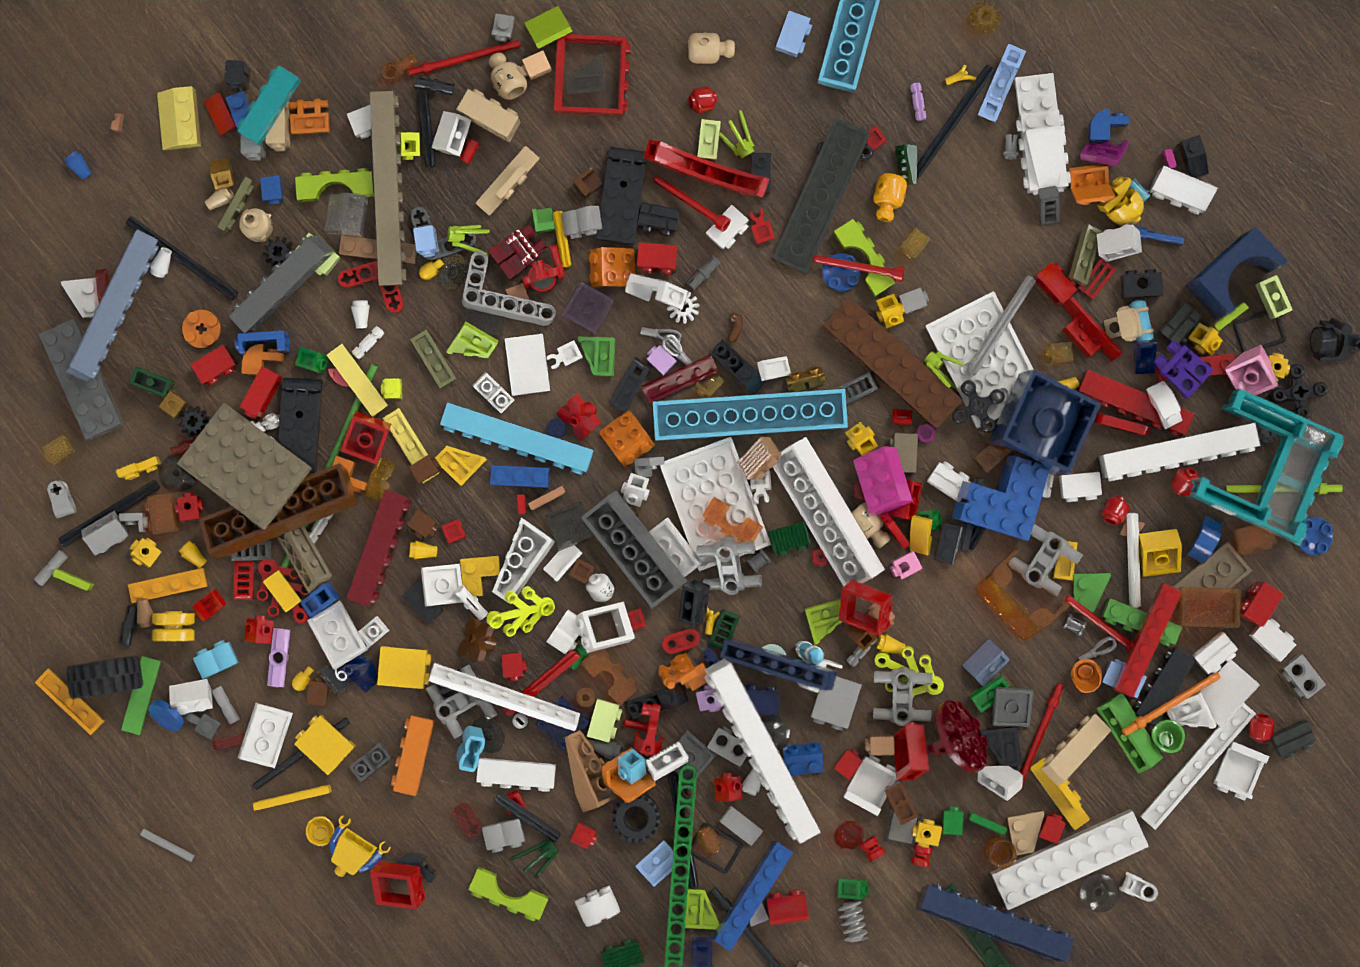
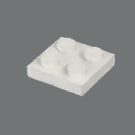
[421,564,462,606]

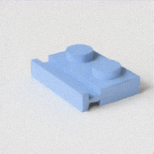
[635,840,673,887]

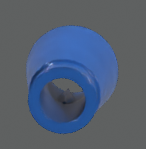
[64,151,92,180]

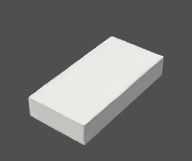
[757,356,791,381]

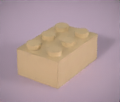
[457,89,521,143]

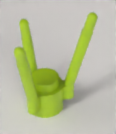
[719,110,754,159]
[448,225,490,257]
[923,351,964,391]

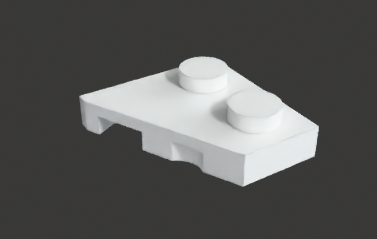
[61,278,101,318]
[1167,692,1217,729]

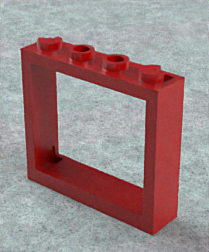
[554,34,630,116]

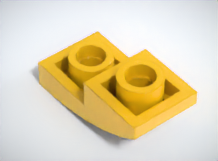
[1097,176,1132,213]
[910,515,933,555]

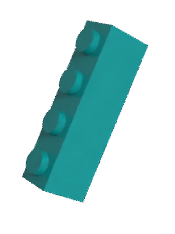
[238,66,301,146]

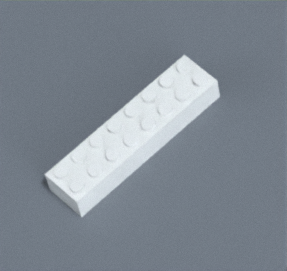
[1098,423,1260,481]
[773,437,885,586]
[990,809,1149,910]

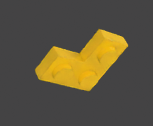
[116,456,161,480]
[460,556,500,596]

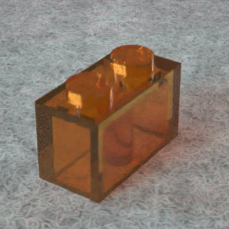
[145,493,179,535]
[1231,521,1277,555]

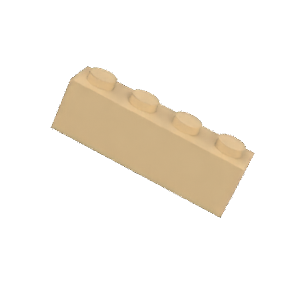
[1041,714,1111,785]

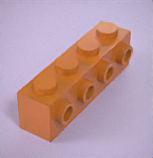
[391,715,435,796]

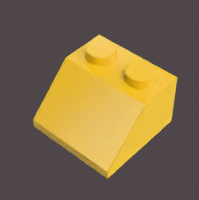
[1139,529,1182,577]

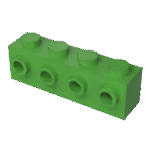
[1100,598,1182,647]
[1097,693,1163,774]

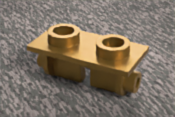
[785,366,826,392]

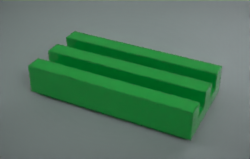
[967,812,1007,835]

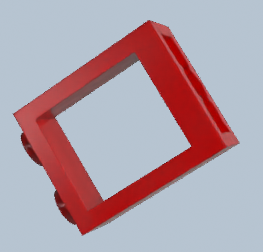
[240,366,283,419]
[838,580,893,636]
[892,722,929,781]
[370,861,426,910]

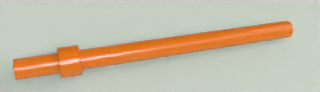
[1122,672,1221,736]

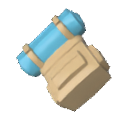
[1104,300,1154,343]

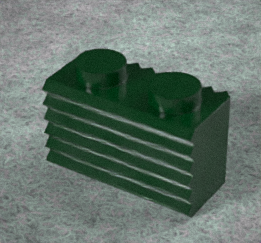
[129,367,175,398]
[767,521,811,556]
[600,938,645,967]

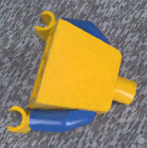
[330,815,391,877]

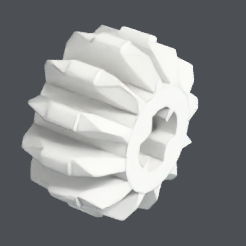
[667,292,699,324]

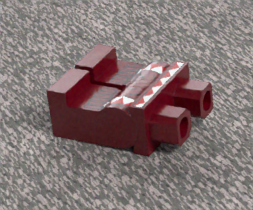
[488,225,547,281]

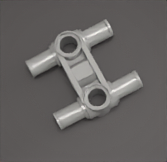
[1008,524,1083,597]
[696,537,762,595]
[426,665,498,739]
[873,667,933,726]

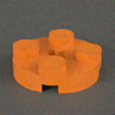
[182,310,222,348]

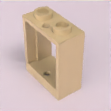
[266,101,290,152]

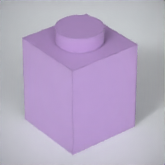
[647,345,677,376]

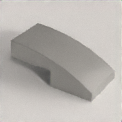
[719,806,763,846]

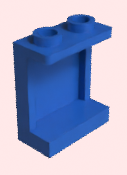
[235,331,290,355]

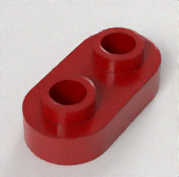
[662,628,700,654]

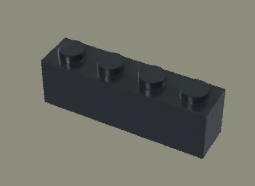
[1134,647,1196,725]

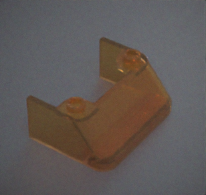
[976,549,1070,640]

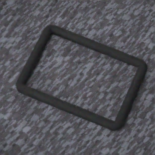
[1233,310,1286,352]
[691,822,743,873]

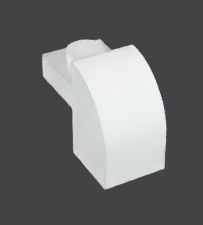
[1146,381,1182,429]

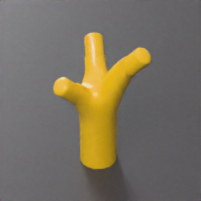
[945,65,976,86]
[705,606,720,635]

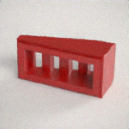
[233,561,254,599]

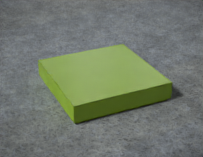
[524,6,572,49]

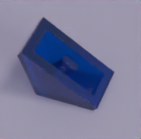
[1133,342,1157,374]
[340,655,378,693]
[692,937,712,967]

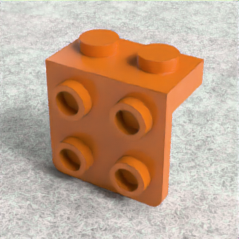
[1069,164,1115,205]
[589,247,635,288]
[600,411,655,468]
[602,747,656,803]

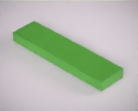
[121,656,161,735]

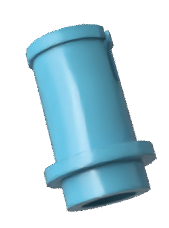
[1128,179,1151,202]

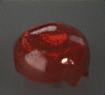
[833,820,865,850]

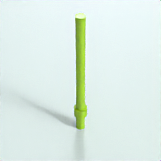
[1226,483,1343,494]

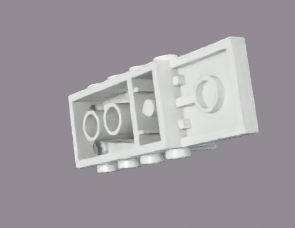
[1014,73,1071,195]

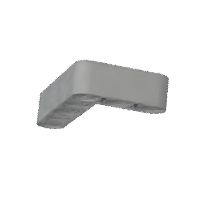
[462,251,556,326]

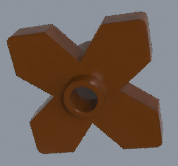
[458,617,496,663]

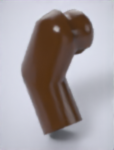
[728,312,743,342]

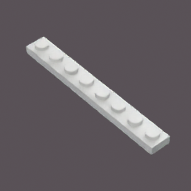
[429,663,580,731]
[1140,703,1256,830]

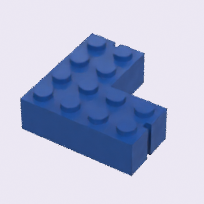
[952,455,1050,541]

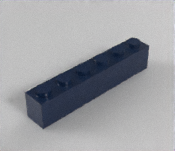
[720,639,837,691]

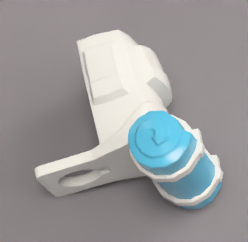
[795,641,843,693]

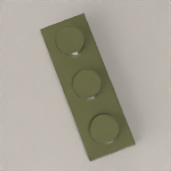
[218,177,255,232]
[1069,224,1102,285]
[410,329,457,389]

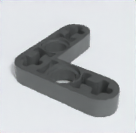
[411,207,477,261]

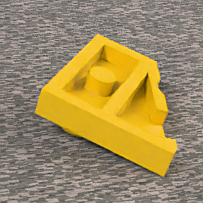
[436,446,487,486]

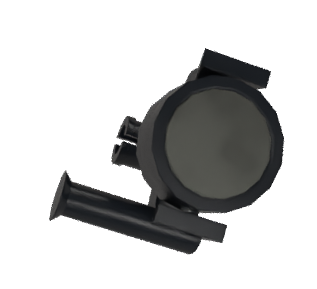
[1310,318,1360,361]

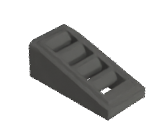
[1038,186,1060,225]
[836,372,880,405]
[231,541,272,561]

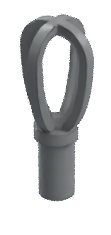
[641,327,682,344]
[662,334,692,366]
[1078,636,1117,660]

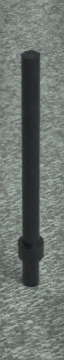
[253,717,350,790]
[710,887,782,967]

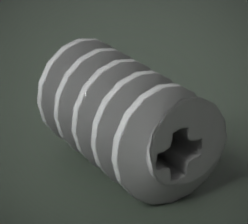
[838,900,869,942]

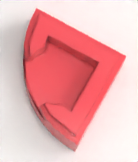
[328,368,349,387]

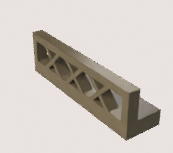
[277,526,332,593]

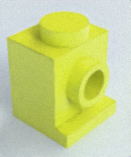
[396,132,420,160]
[381,379,402,399]

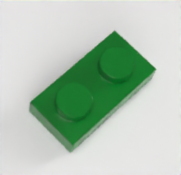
[970,675,1009,713]

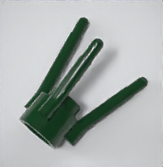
[510,840,559,877]

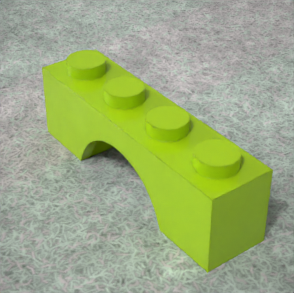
[295,168,375,202]
[833,219,895,297]
[469,867,549,921]

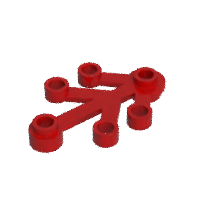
[257,559,310,623]

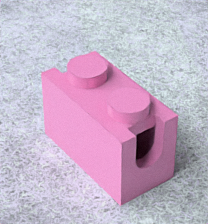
[889,551,923,579]

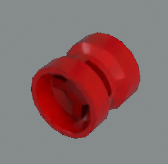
[859,836,885,862]
[911,844,933,867]

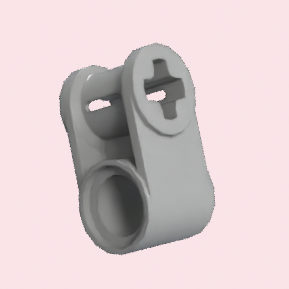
[47,480,76,518]

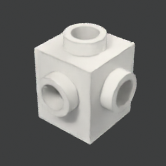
[621,473,650,507]

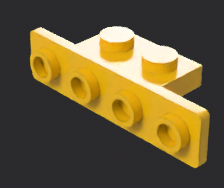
[1030,757,1090,830]

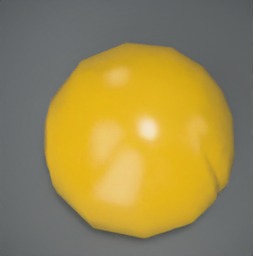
[305,816,335,846]

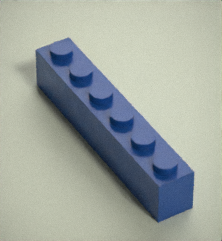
[711,840,793,951]

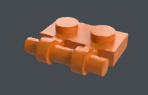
[290,99,330,135]
[658,652,699,689]

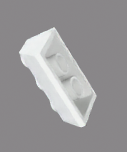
[1149,166,1217,215]

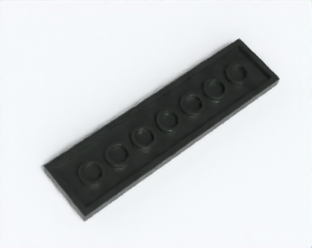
[772,117,871,274]

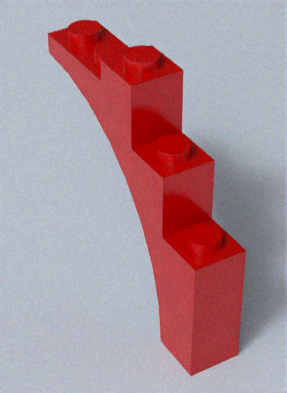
[643,139,769,197]

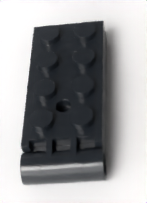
[596,146,647,245]
[278,377,323,473]

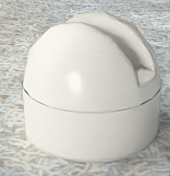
[512,713,528,729]

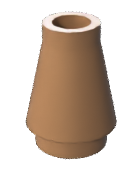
[136,598,154,628]

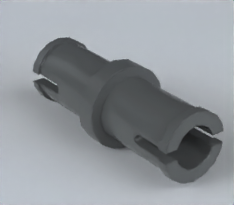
[686,255,721,291]

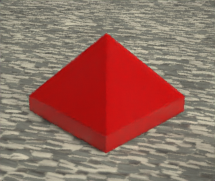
[892,409,912,427]

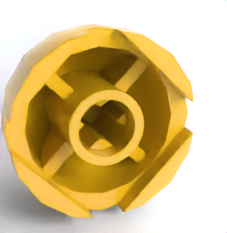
[1105,189,1144,226]

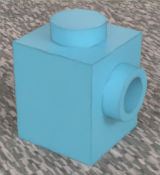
[618,749,646,785]

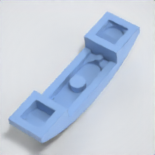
[978,44,1026,122]

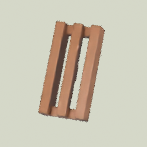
[528,486,566,510]

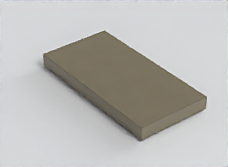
[1173,541,1252,620]

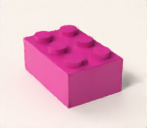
[853,446,913,515]

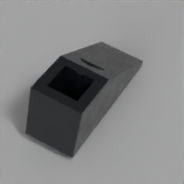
[709,339,766,395]
[624,683,689,720]

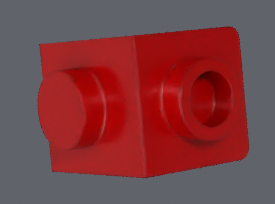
[192,589,227,621]

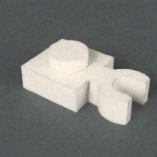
[547,340,583,369]
[750,469,771,504]

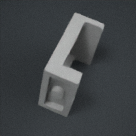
[810,676,862,731]

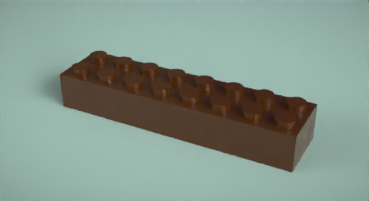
[822,297,963,430]
[199,463,357,560]

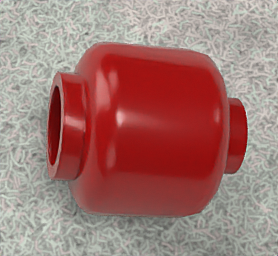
[688,86,718,113]
[1171,467,1199,496]
[1102,496,1130,526]
[1248,713,1275,743]

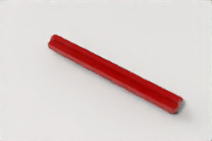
[502,650,580,716]

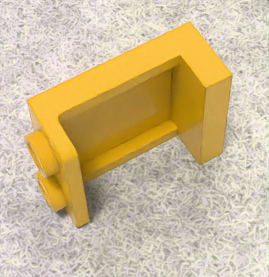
[377,646,431,689]
[294,715,356,775]

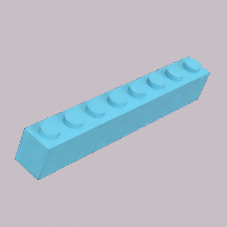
[440,403,594,475]

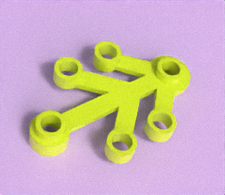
[487,586,555,637]
[875,646,944,697]

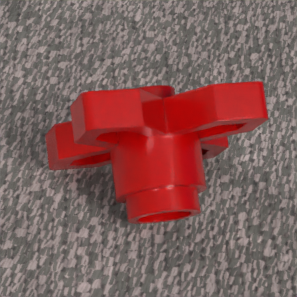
[556,394,601,442]

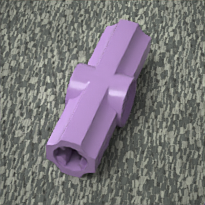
[267,628,290,687]

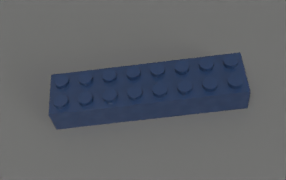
[915,883,1074,963]

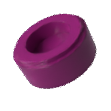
[916,424,935,443]

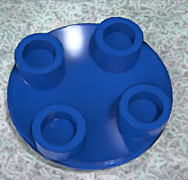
[822,253,860,291]
[1298,517,1333,555]

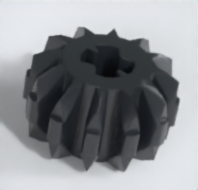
[262,236,295,268]
[178,405,211,437]

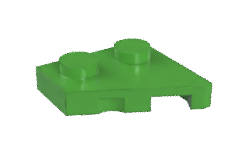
[578,336,616,377]
[1073,573,1111,612]

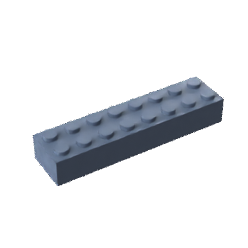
[66,230,159,382]

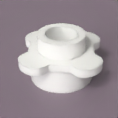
[261,414,280,430]

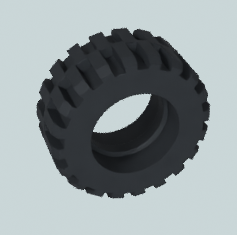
[66,656,143,699]

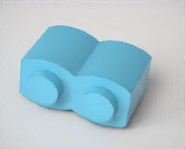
[193,640,239,679]
[456,725,485,772]

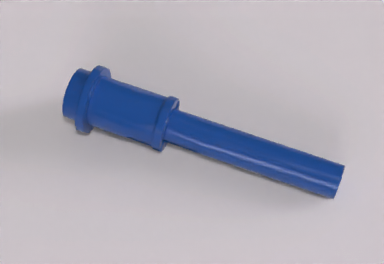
[1130,224,1184,245]

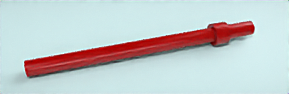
[408,40,521,76]
[1018,683,1064,792]

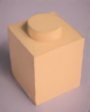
[521,51,552,80]

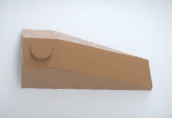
[565,730,619,812]

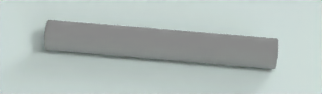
[140,829,195,862]

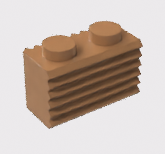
[737,437,781,480]
[864,734,894,755]

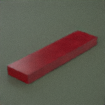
[641,354,719,404]

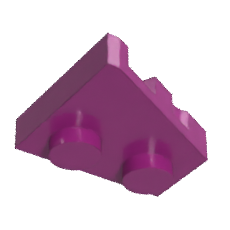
[1081,140,1129,166]

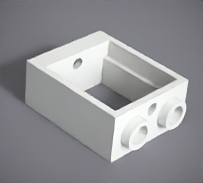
[576,602,635,653]

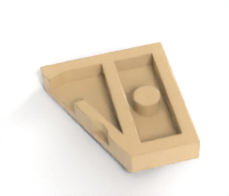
[1007,811,1044,856]

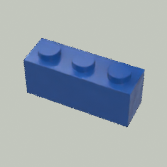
[490,465,550,488]

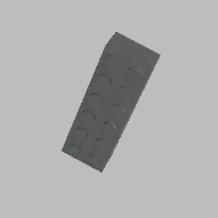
[229,235,335,333]
[39,319,125,440]
[581,490,687,608]

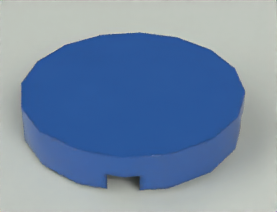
[148,700,184,732]

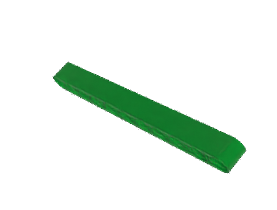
[665,764,697,967]

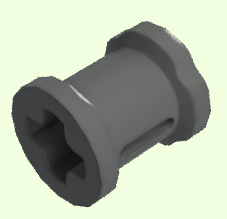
[746,549,772,573]
[1062,613,1087,637]

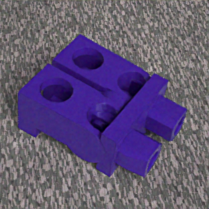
[1154,341,1214,399]

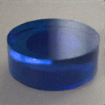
[547,419,566,438]

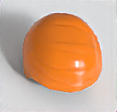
[1071,659,1102,693]

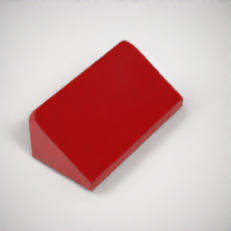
[204,92,237,136]

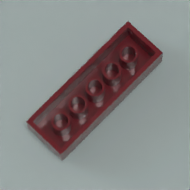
[347,489,412,607]

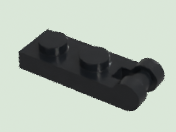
[609,357,652,413]

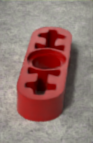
[1094,413,1150,437]

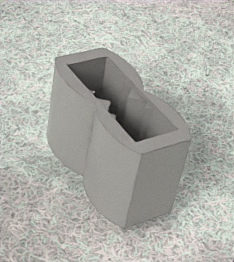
[561,206,602,239]
[482,818,525,853]

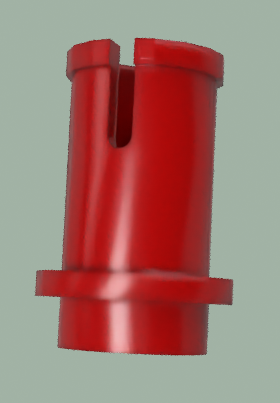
[459,139,480,164]

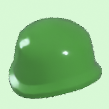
[1151,720,1185,753]

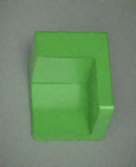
[532,208,555,234]

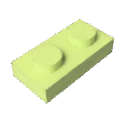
[697,119,721,160]

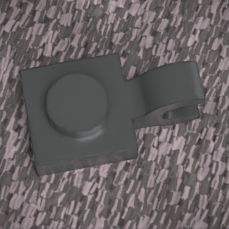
[185,712,221,740]

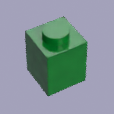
[941,806,963,835]

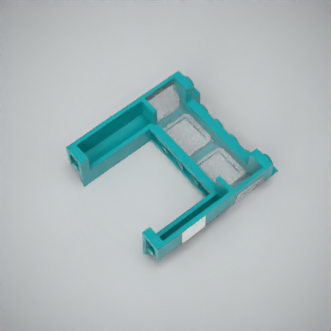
[1190,389,1344,546]

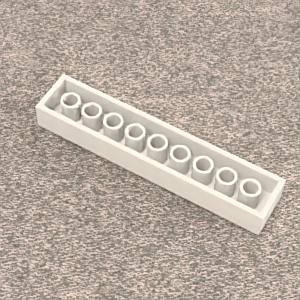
[704,659,820,843]

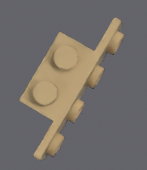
[476,146,539,215]

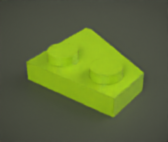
[446,321,498,358]
[805,598,842,645]
[685,889,720,930]

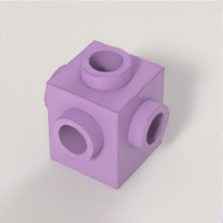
[696,684,723,712]

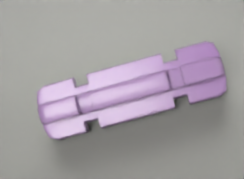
[910,83,926,121]

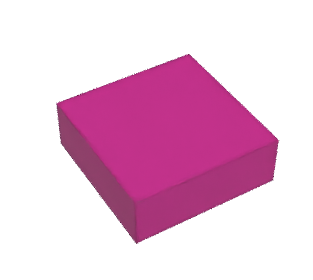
[1162,149,1177,169]

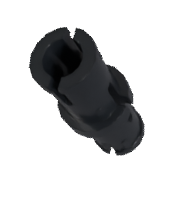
[415,76,455,96]
[119,606,137,646]

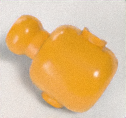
[873,173,907,222]

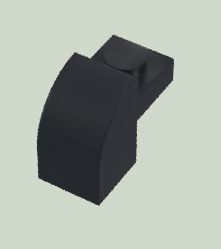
[397,853,437,883]

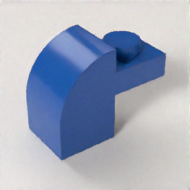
[226,91,250,129]
[1088,109,1129,142]
[1187,516,1223,564]
[300,582,340,618]

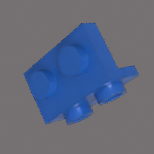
[783,742,824,776]

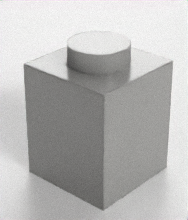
[898,287,929,315]

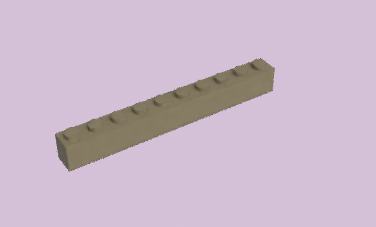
[370,91,407,286]

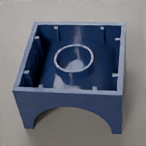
[1185,227,1288,320]
[988,369,1101,476]

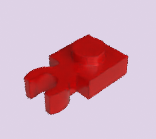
[750,208,775,245]

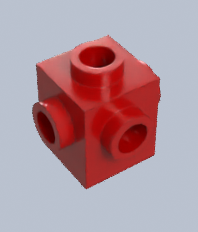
[175,492,204,521]
[244,615,274,644]
[714,772,743,801]

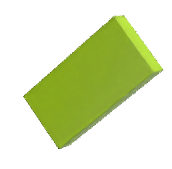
[1212,303,1249,331]
[53,569,94,591]

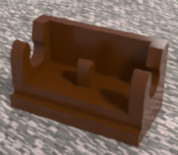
[884,781,919,825]

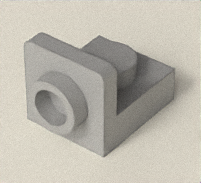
[491,14,515,42]
[634,457,664,477]
[119,513,149,532]

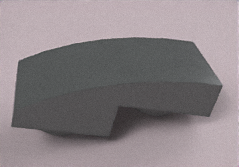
[349,741,393,782]

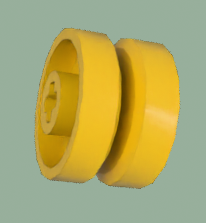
[152,611,195,641]

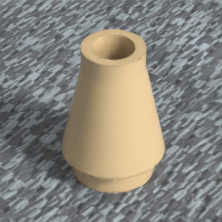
[205,187,234,210]

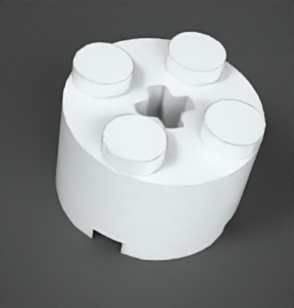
[575,886,620,927]

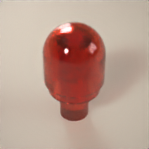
[170,440,194,456]

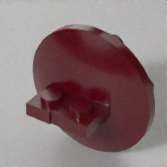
[926,700,988,773]

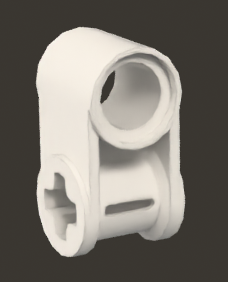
[1119,872,1158,901]

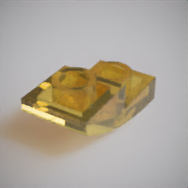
[366,458,396,501]

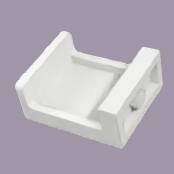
[625,274,688,309]
[1213,741,1269,800]
[843,755,896,816]

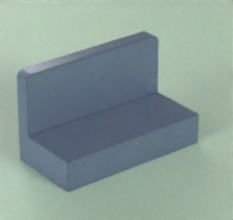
[962,639,1010,687]

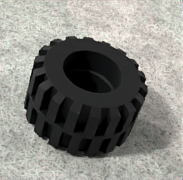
[612,794,660,843]

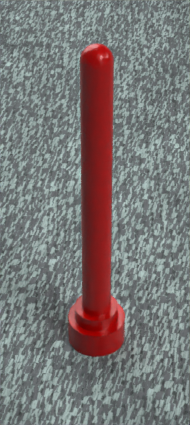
[653,176,731,232]
[813,255,905,282]
[1065,595,1134,654]

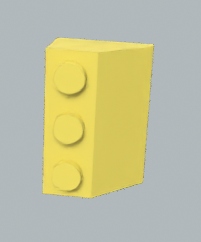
[157,86,201,150]

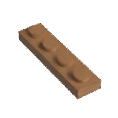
[339,235,417,264]

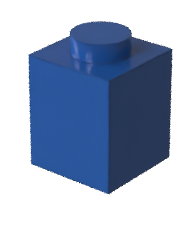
[260,176,284,205]

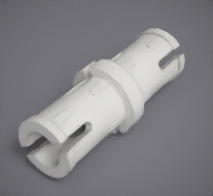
[454,585,488,620]

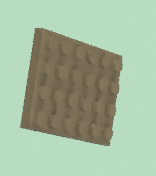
[177,403,312,530]

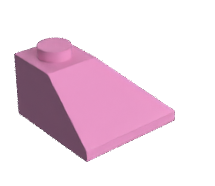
[1225,345,1278,395]

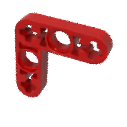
[338,260,404,313]

